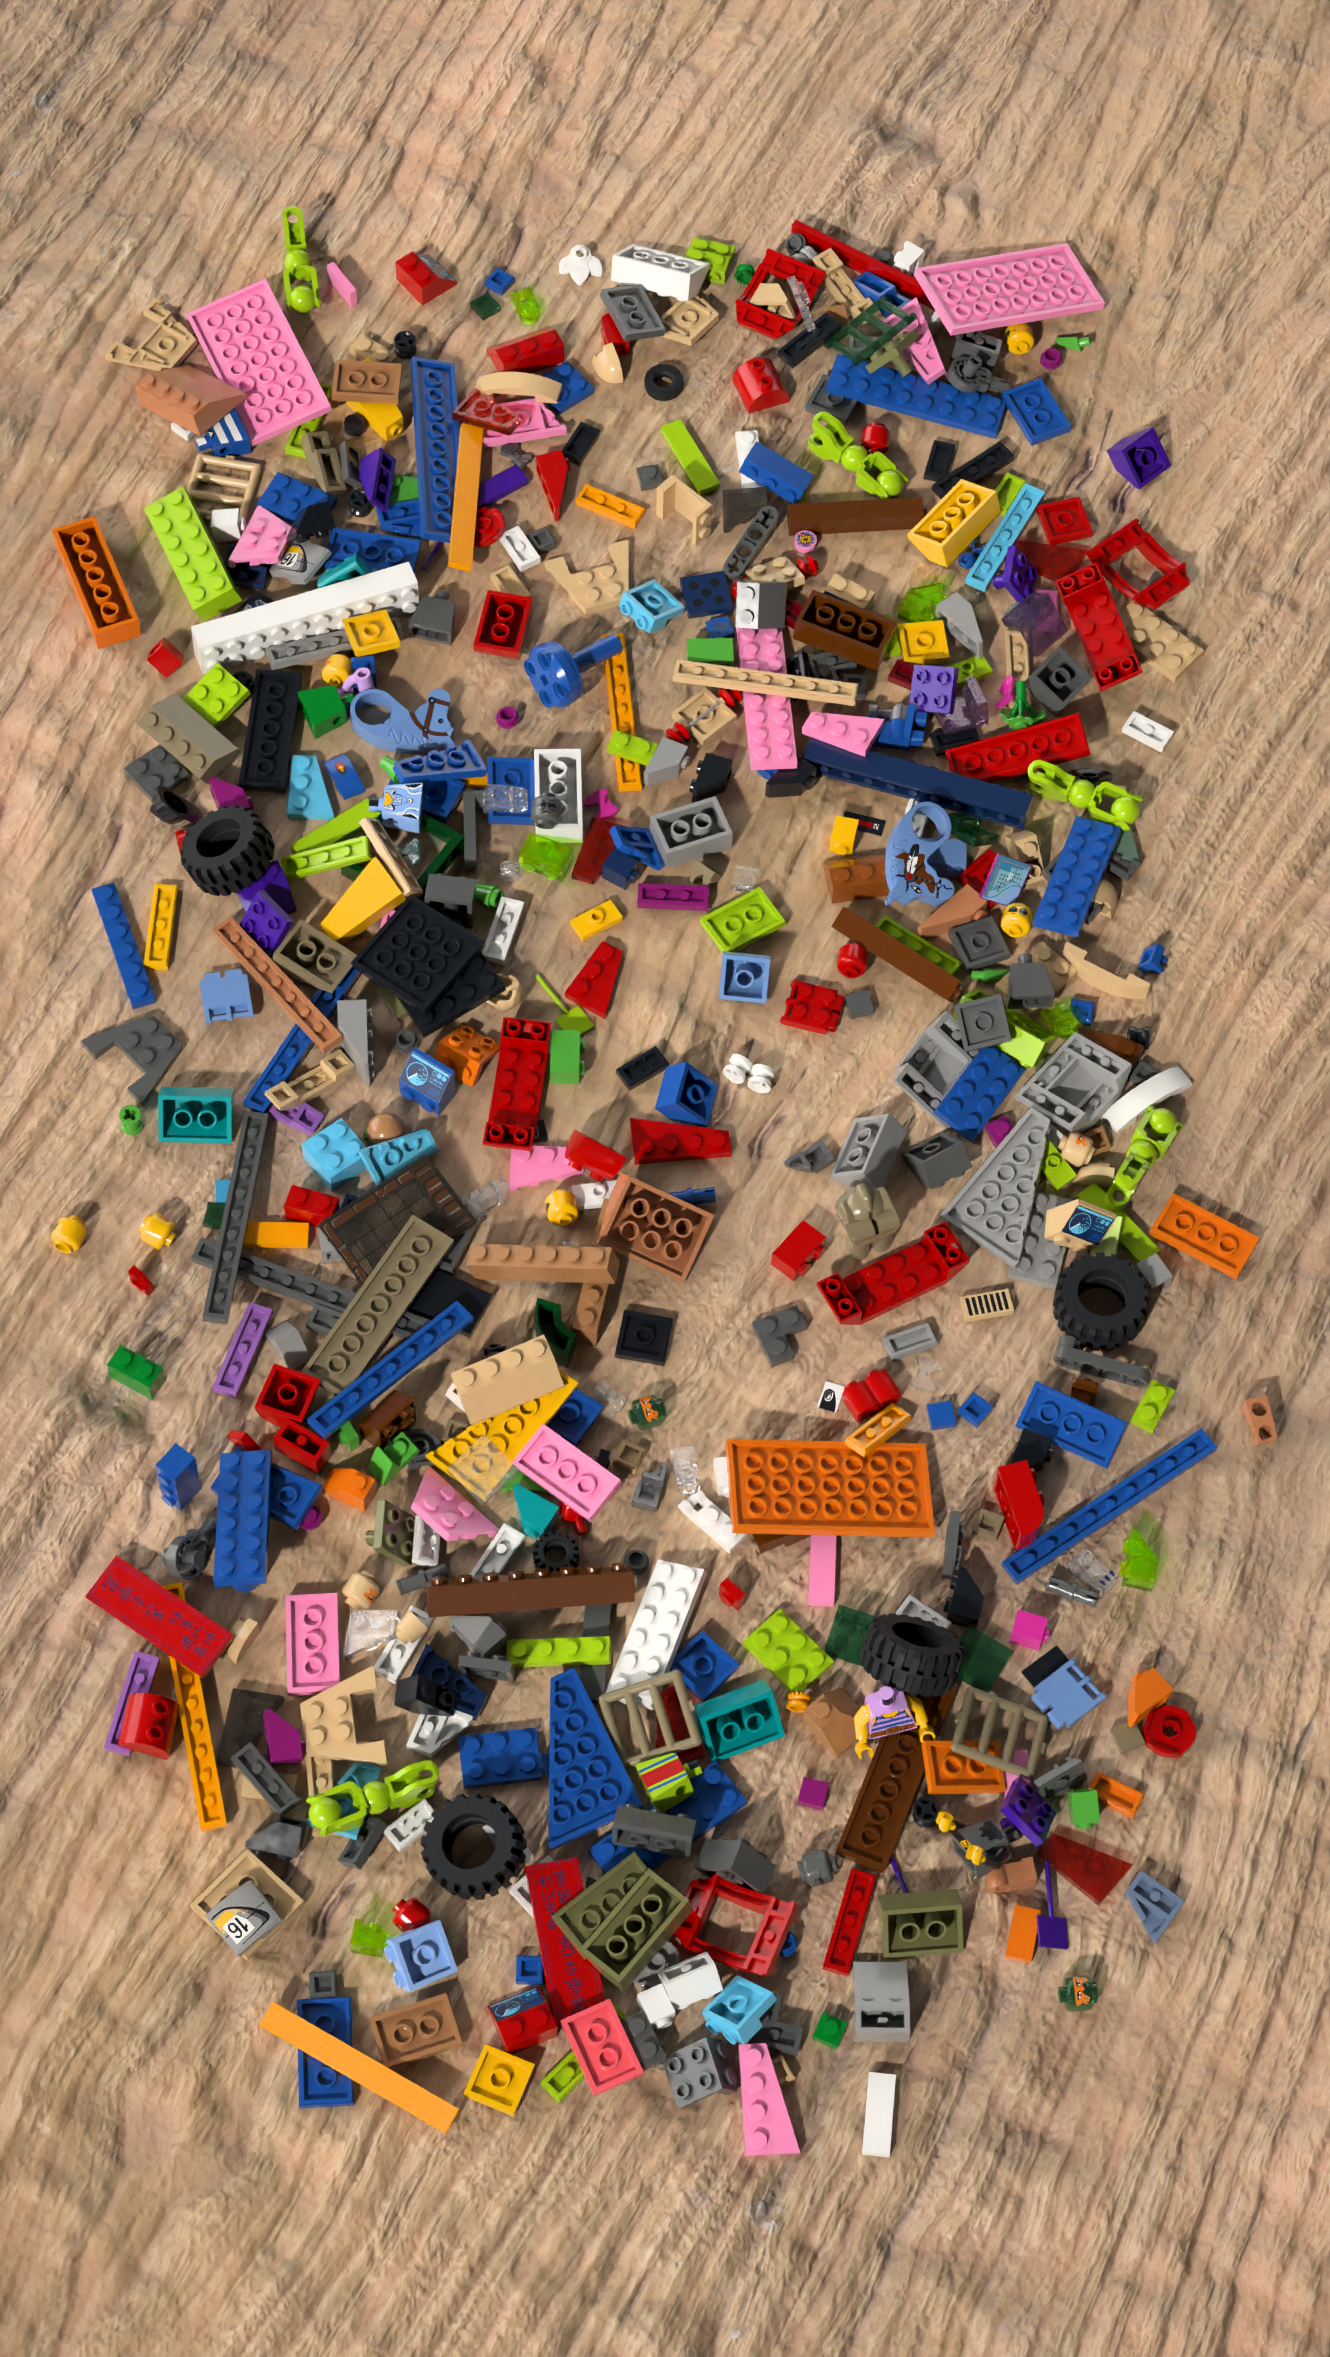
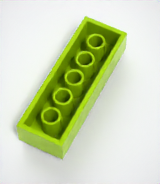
[144,486,242,623]

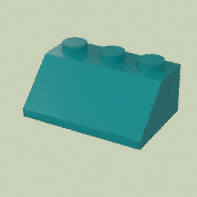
[158,1087,234,1143]
[693,1680,785,1763]

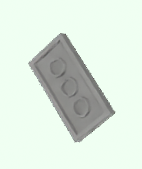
[1007,1191,1074,1290]

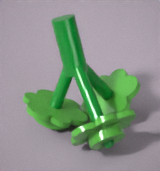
[999,681,1046,730]

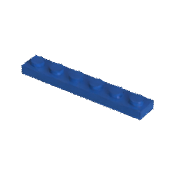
[91,882,156,1009]

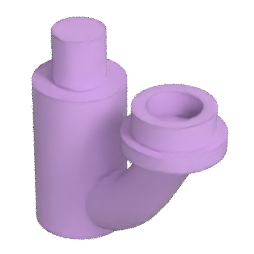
[337,668,375,696]

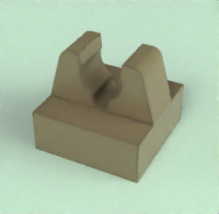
[690,860,722,887]

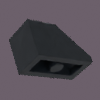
[765,754,817,798]
[1010,1428,1054,1473]

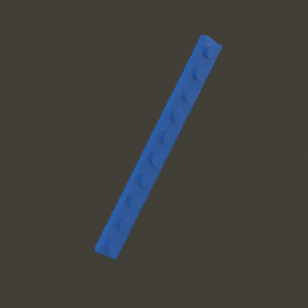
[1001,1428,1217,1585]

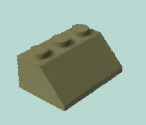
[878,1889,963,1958]

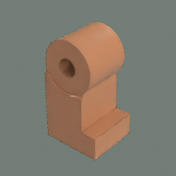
[1241,1395,1277,1446]
[985,1857,1037,1893]

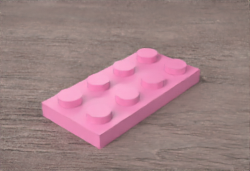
[512,1424,622,1522]
[285,1593,340,1696]

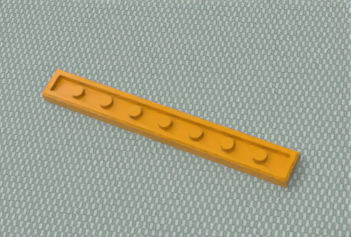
[448,423,483,572]
[601,633,642,792]
[259,2002,460,2134]

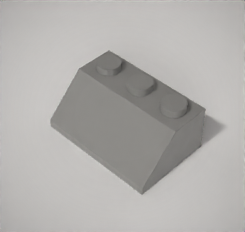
[829,1114,907,1189]

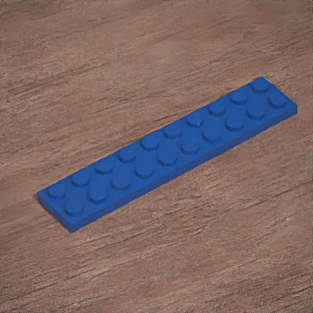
[410,356,460,543]

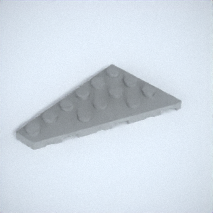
[940,1107,1051,1270]

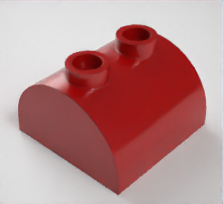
[732,357,790,414]
[565,1130,627,1183]
[255,1363,321,1427]
[117,1693,180,1760]

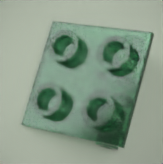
[824,1604,876,1666]

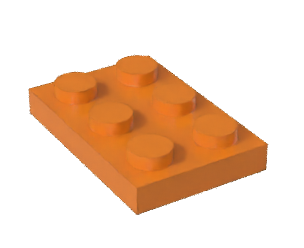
[921,1740,1006,1794]

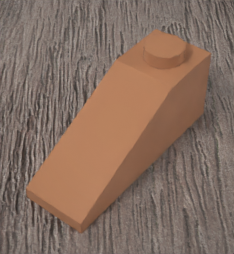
[917,884,988,939]

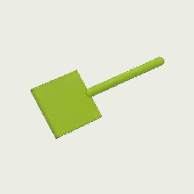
[535,974,595,1035]

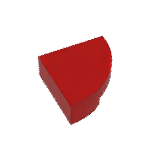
[175,829,186,852]
[128,1265,155,1296]
[226,1430,260,1451]

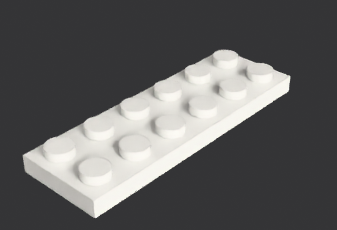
[605,1560,707,1710]

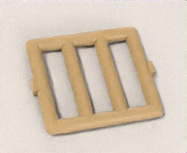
[186,454,262,523]

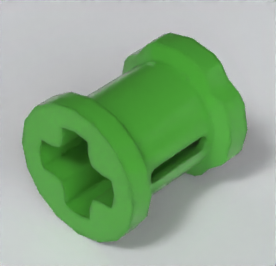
[119,1105,143,1136]

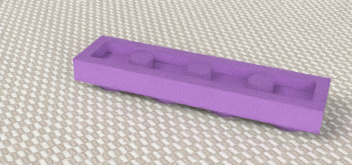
[213,1302,273,1399]
[104,1651,160,1756]

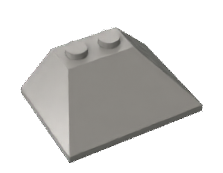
[893,1011,979,1130]
[1015,1032,1132,1132]

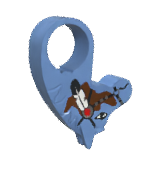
[885,802,954,906]

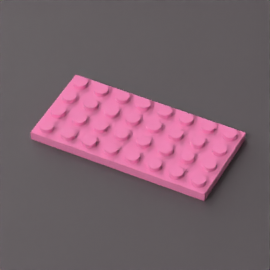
[914,243,1105,336]
[186,279,332,447]

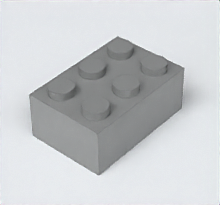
[650,796,733,869]

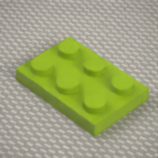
[182,663,251,729]
[700,887,785,954]
[743,1609,834,1694]

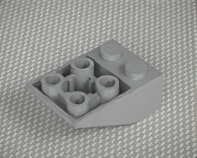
[337,999,375,1086]
[853,1962,910,2042]

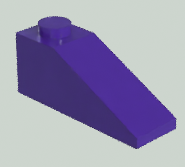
[359,447,396,513]

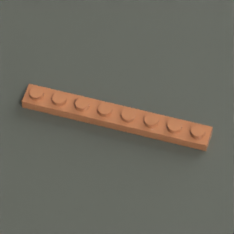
[212,916,344,1054]

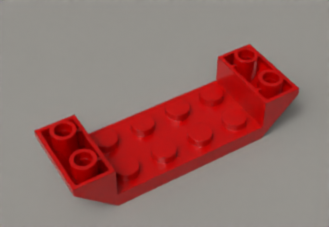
[1055,562,1143,692]
[483,1017,551,1151]
[816,1221,970,1325]

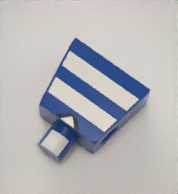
[195,408,251,458]

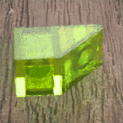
[897,582,946,623]
[1118,1530,1158,1592]

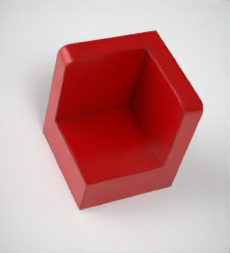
[147,637,184,678]

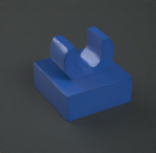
[1137,943,1168,974]

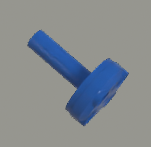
[524,634,622,709]

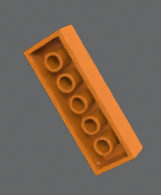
[52,516,141,649]

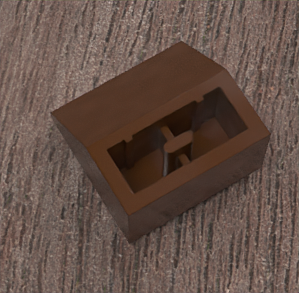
[359,1390,416,1449]

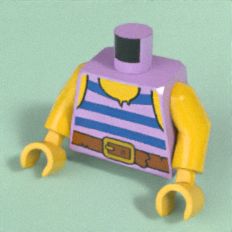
[854,1686,936,1760]

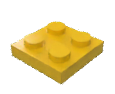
[342,609,400,657]
[897,620,950,665]
[464,2044,535,2117]

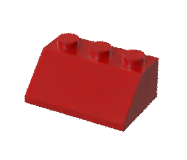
[487,328,564,374]

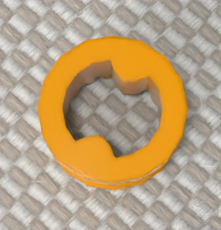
[786,1692,811,1713]

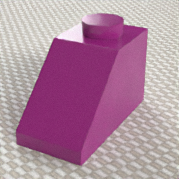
[208,777,254,810]
[263,1709,306,1766]

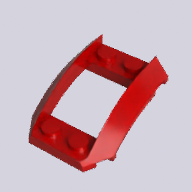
[735,248,826,340]
[1086,518,1190,610]
[674,1874,797,1977]

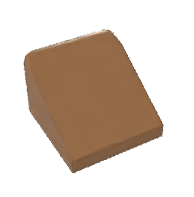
[824,304,850,334]
[1080,1125,1112,1156]

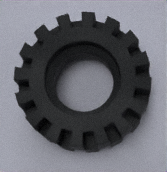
[533,1530,579,1572]

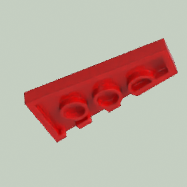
[630,1118,732,1165]

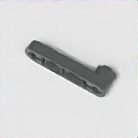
[723,506,778,581]
[463,789,487,870]
[1053,1335,1151,1388]

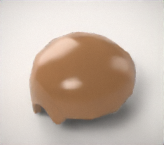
[366,1113,406,1145]

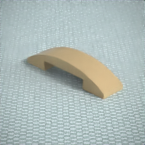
[813,248,882,325]
[473,372,563,404]
[1062,942,1151,999]
[264,1049,355,1111]

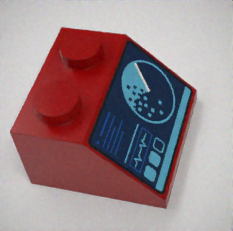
[395,251,457,306]
[487,1986,557,2055]

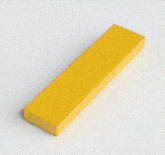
[144,884,179,970]

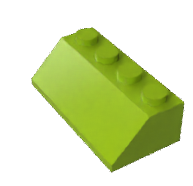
[953,989,1059,1068]

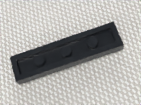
[932,441,1015,499]

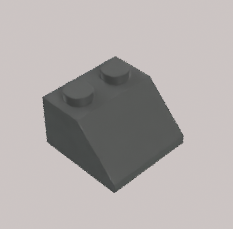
[735,580,787,629]
[901,1132,972,1189]

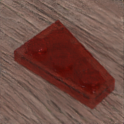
[571,817,624,885]

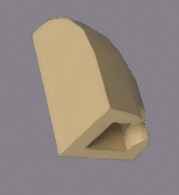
[591,343,623,384]
[1093,878,1118,919]
[1073,1162,1115,1188]
[226,1616,260,1665]

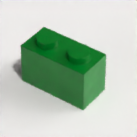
[107,1345,165,1400]

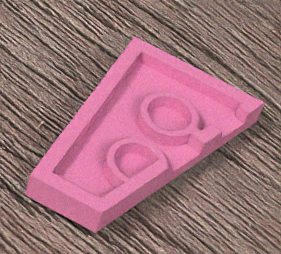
[802,712,885,757]
[509,1146,584,1192]

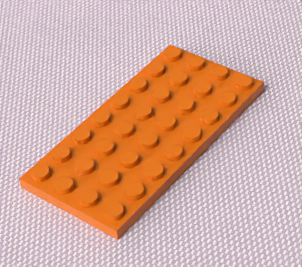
[725,1439,935,1538]

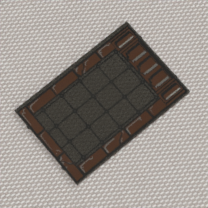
[317,1153,478,1286]

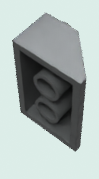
[612,1804,697,1859]

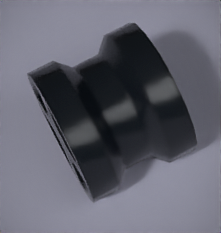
[394,331,417,359]
[349,489,372,518]
[233,671,254,700]
[1127,1026,1150,1050]
[912,1796,940,1828]

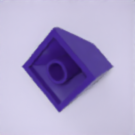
[1107,427,1172,489]
[237,859,297,915]

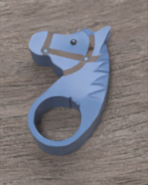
[350,688,455,754]

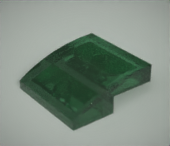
[948,813,999,847]
[957,1625,1015,1693]

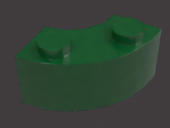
[535,1298,576,1368]

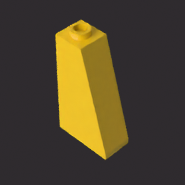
[343,357,404,442]
[320,857,406,946]

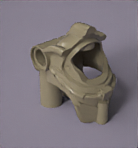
[834,1183,900,1260]

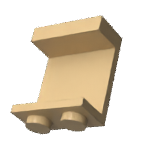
[656,475,712,545]

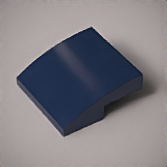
[223,543,271,590]

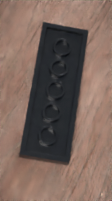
[238,669,303,793]

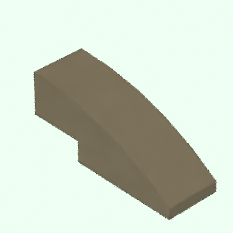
[300,431,346,493]

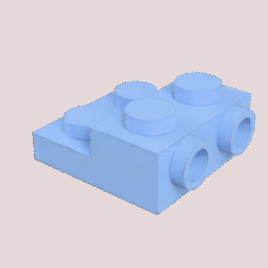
[384,1920,458,1991]

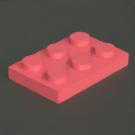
[560,1999,644,2097]

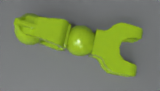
[282,206,322,313]
[808,411,908,499]
[1028,760,1143,831]
[1104,1105,1183,1211]
[306,1760,439,1837]

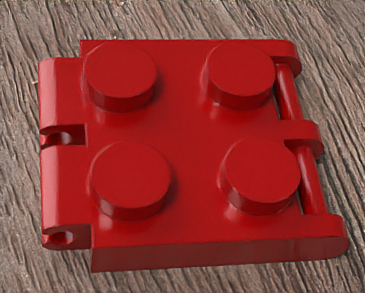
[780,980,845,1035]

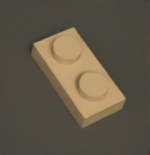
[349,334,397,363]

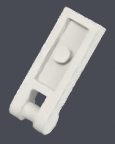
[678,1488,747,1554]

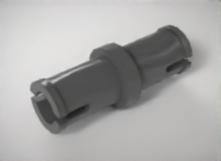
[396,1563,450,1596]
[1045,1576,1100,1608]

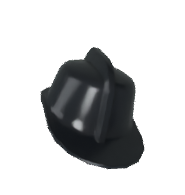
[150,786,203,824]

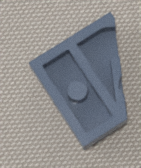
[1125,1871,1185,1944]

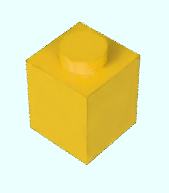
[829,815,859,855]

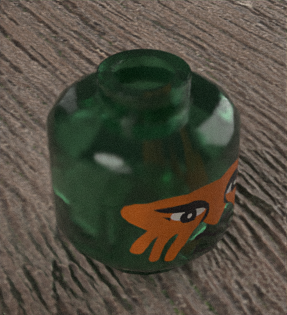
[628,1395,667,1431]
[1058,1975,1098,2012]

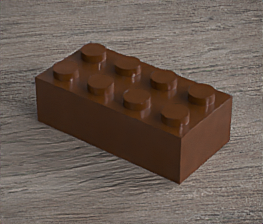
[793,590,897,671]

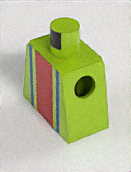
[635,1753,703,1812]

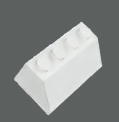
[611,244,710,301]

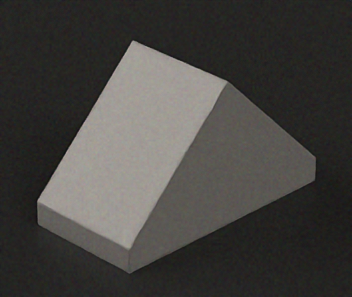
[265,1321,311,1371]

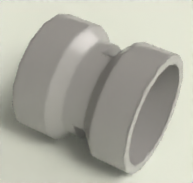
[791,246,817,267]

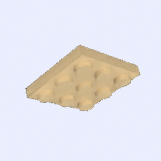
[190,1849,305,1961]

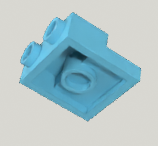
[619,579,685,634]
[702,1975,777,2045]

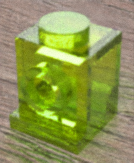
[350,1919,392,1958]

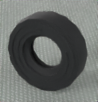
[644,364,683,401]

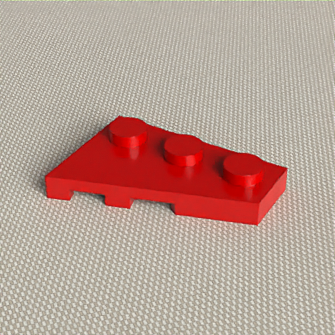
[565,941,623,1019]

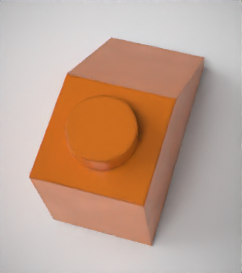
[322,1468,377,1512]
[1127,1667,1174,1728]

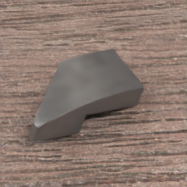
[783,1140,836,1174]
[631,1464,668,1513]

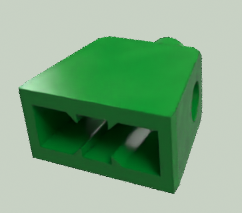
[298,685,354,739]

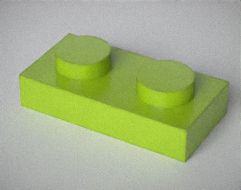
[607,730,658,766]
[1130,1379,1175,1434]

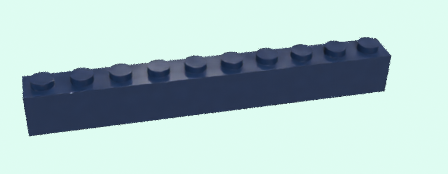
[802,737,1033,830]

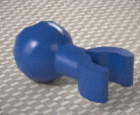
[958,539,986,569]

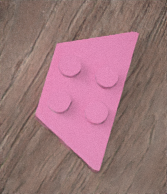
[482,398,567,448]
[228,505,291,567]
[411,1466,499,1541]

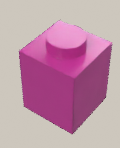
[1009,1610,1051,1650]

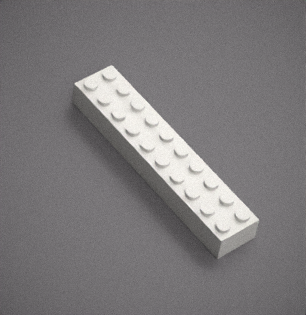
[191,562,419,674]

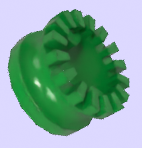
[734,264,755,285]

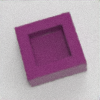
[797,1777,829,1811]

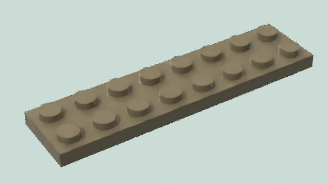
[301,1215,454,1396]

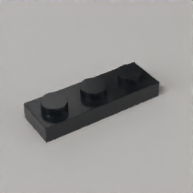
[777,312,841,369]

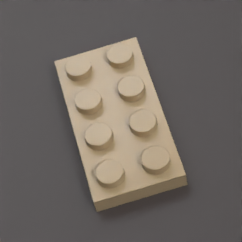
[1119,600,1204,683]

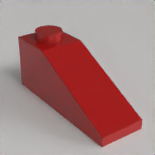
[536,450,571,521]

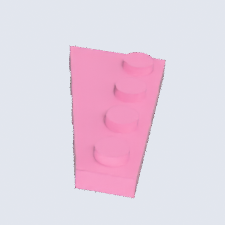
[880,297,946,385]
[738,2043,800,2157]

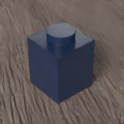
[602,848,640,890]

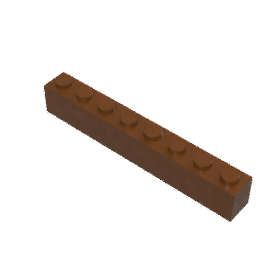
[425,1563,635,1618]

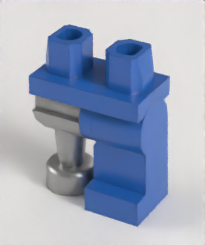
[867,703,928,751]

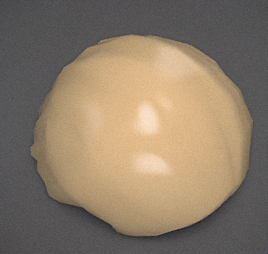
[487,973,522,1011]

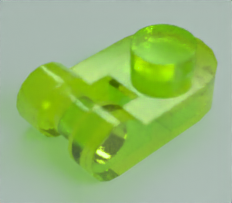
[509,286,540,324]
[1041,1002,1078,1040]

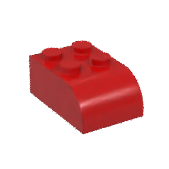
[473,590,533,660]
[993,1460,1045,1553]

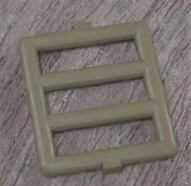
[598,1670,702,1770]
[951,1687,1049,1780]

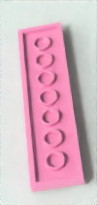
[736,628,797,770]

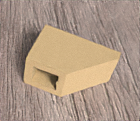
[1005,829,1045,886]

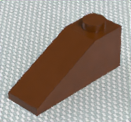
[1071,1027,1144,1078]

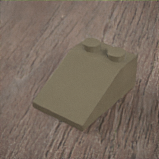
[273,919,357,994]

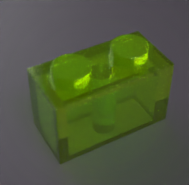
[519,832,573,882]

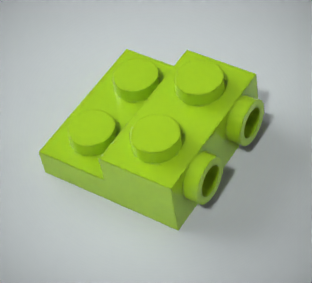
[685,237,735,284]

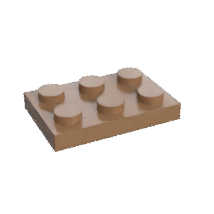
[331,360,402,404]
[369,1993,463,2069]

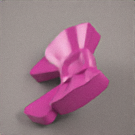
[995,676,1016,709]
[584,789,618,820]

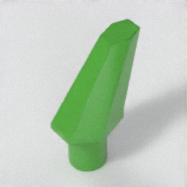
[1055,336,1091,352]
[971,968,1008,984]

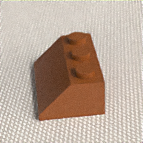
[823,853,890,903]

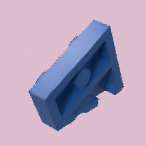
[376,499,427,540]
[609,825,665,871]

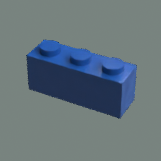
[739,441,814,504]
[155,1443,201,1510]

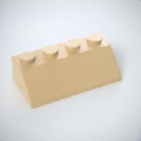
[450,1335,565,1426]

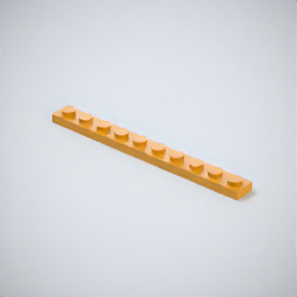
[162,1582,227,1832]

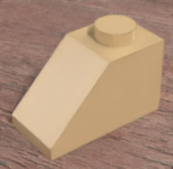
[750,283,796,318]

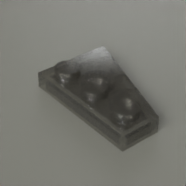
[217,1688,285,1768]

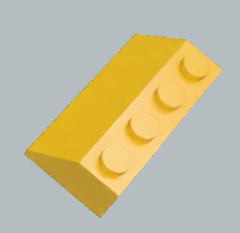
[907,479,1001,567]

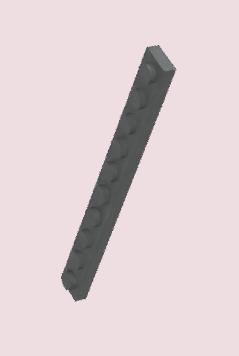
[203,1111,269,1325]
[191,1237,430,1340]

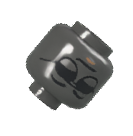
[531,792,563,829]
[798,1849,839,1887]

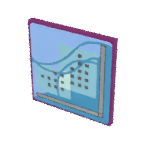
[979,853,1032,906]

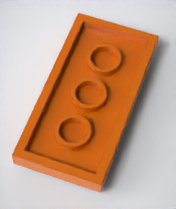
[1149,1193,1260,1280]

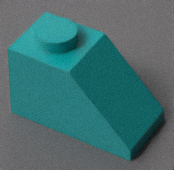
[513,1483,559,1539]

